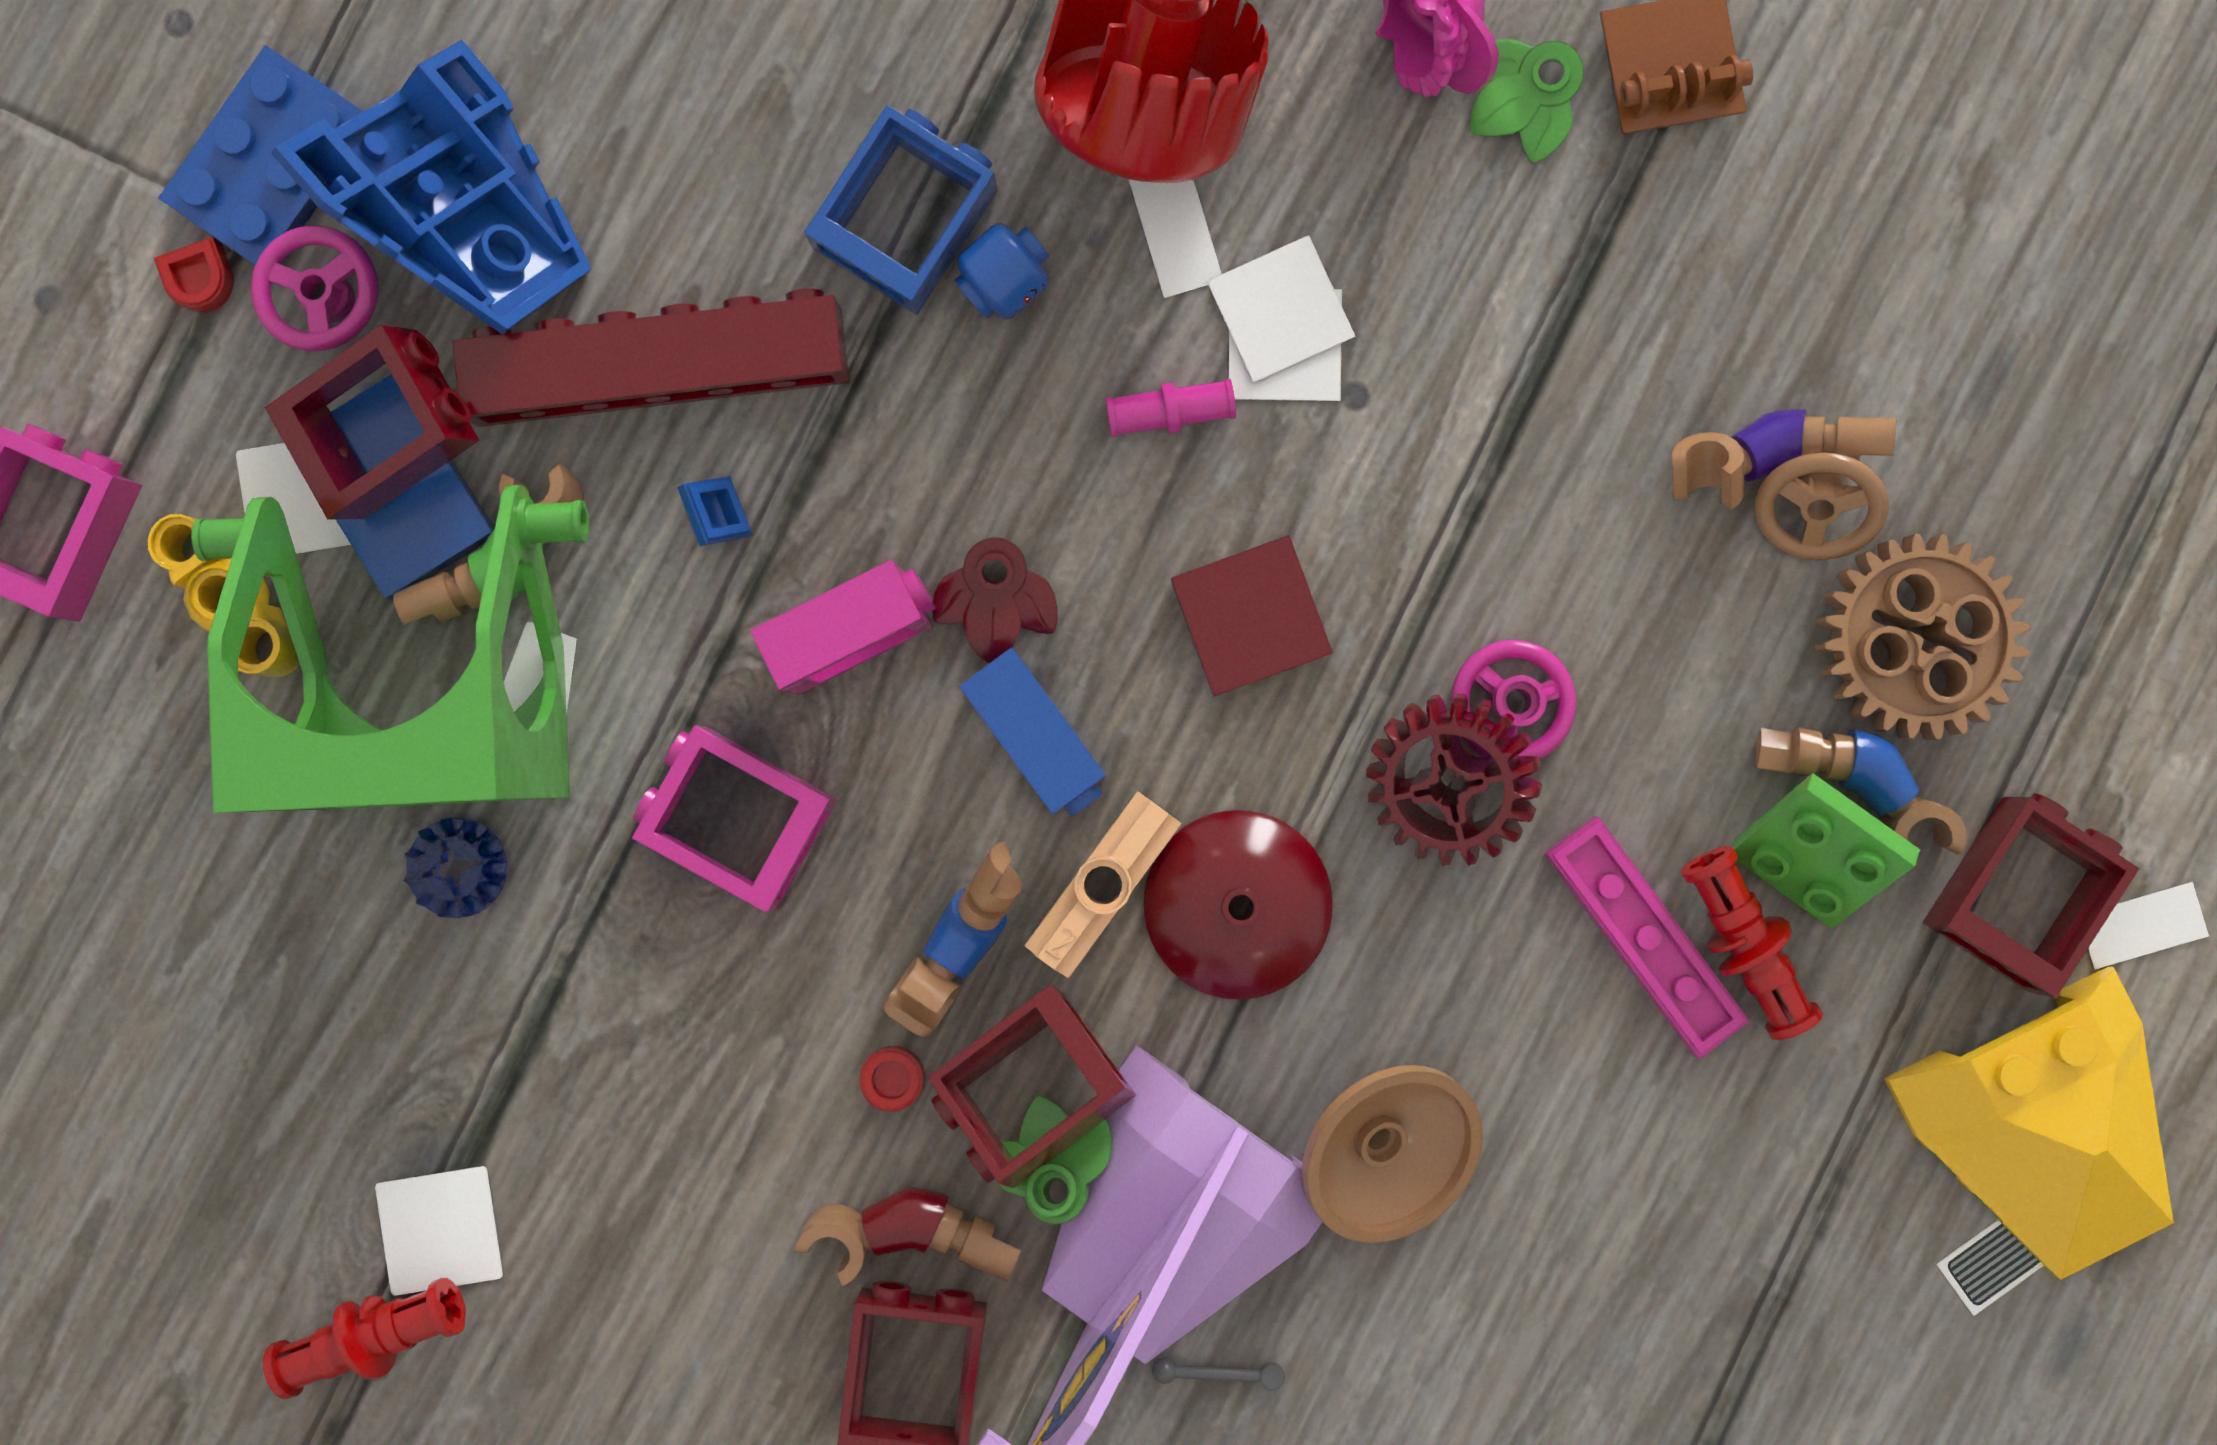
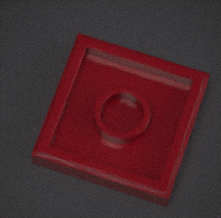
[1170,535,1333,697]

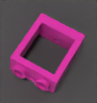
[0,423,142,622]
[749,559,936,695]
[632,725,838,913]

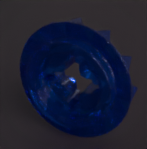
[403,817,508,918]

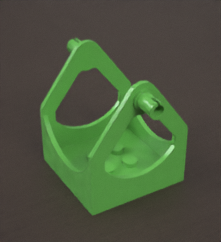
[191,484,589,813]

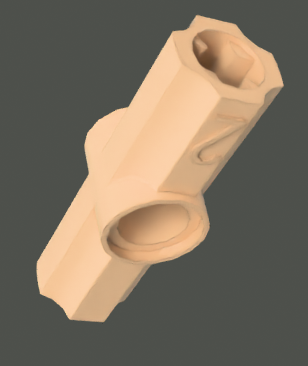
[1024,791,1182,978]

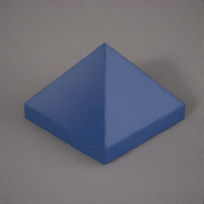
[677,476,752,547]

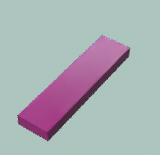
[1543,816,1750,1059]

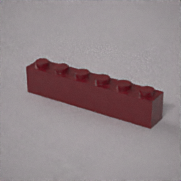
[452,289,850,427]

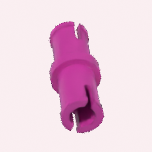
[1106,379,1236,437]

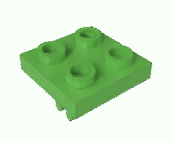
[1732,773,1920,929]

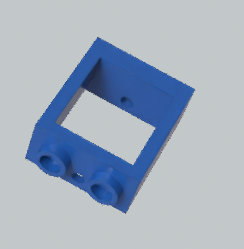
[804,105,998,315]
[959,647,1106,817]

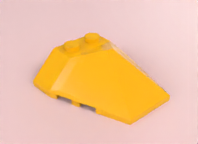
[1884,966,2174,1280]

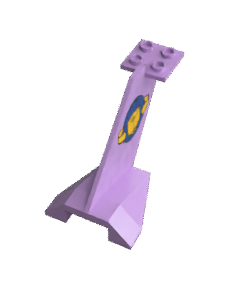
[977,1045,1322,1445]

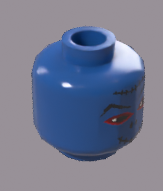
[955,223,1050,319]

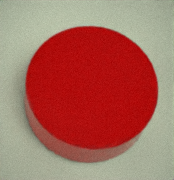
[859,1046,925,1112]

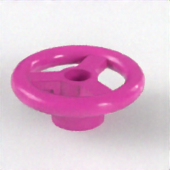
[251,225,378,351]
[1451,640,1576,762]

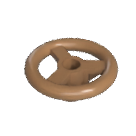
[1754,453,1889,560]

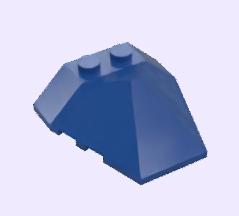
[271,40,591,335]

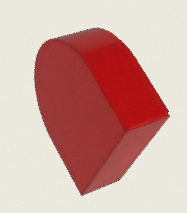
[154,236,234,312]

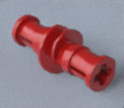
[1680,846,1823,1040]
[263,1278,466,1399]

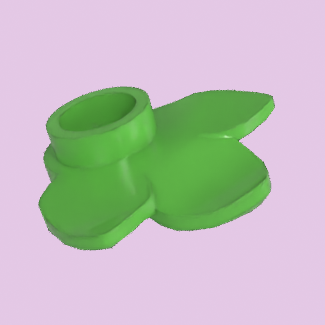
[1470,39,1584,163]
[997,1095,1112,1224]

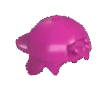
[1375,0,1499,98]

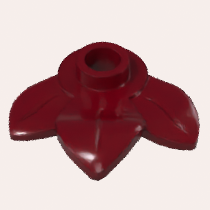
[933,537,1058,663]

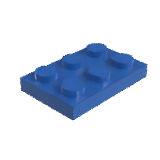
[158,45,364,265]

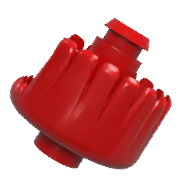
[1034,0,1269,183]

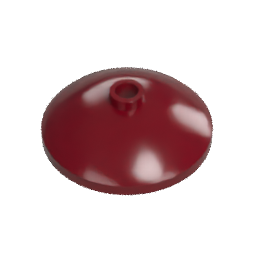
[1144,810,1333,1000]

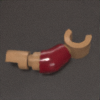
[794,1187,1021,1287]

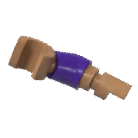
[1671,409,1897,510]

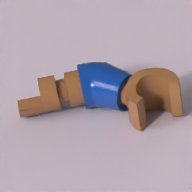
[1755,728,1967,855]
[883,841,1022,1037]

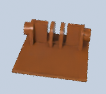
[1600,0,1753,135]

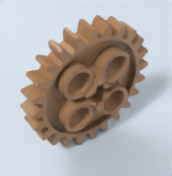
[1815,534,2031,740]

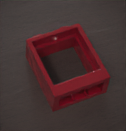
[264,325,480,520]
[1922,793,2140,998]
[927,984,1136,1188]
[837,1281,987,1445]

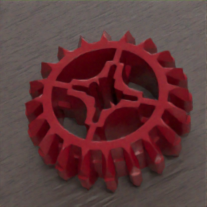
[1366,693,1542,866]

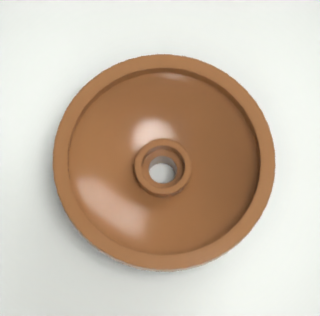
[1302,1065,1483,1243]

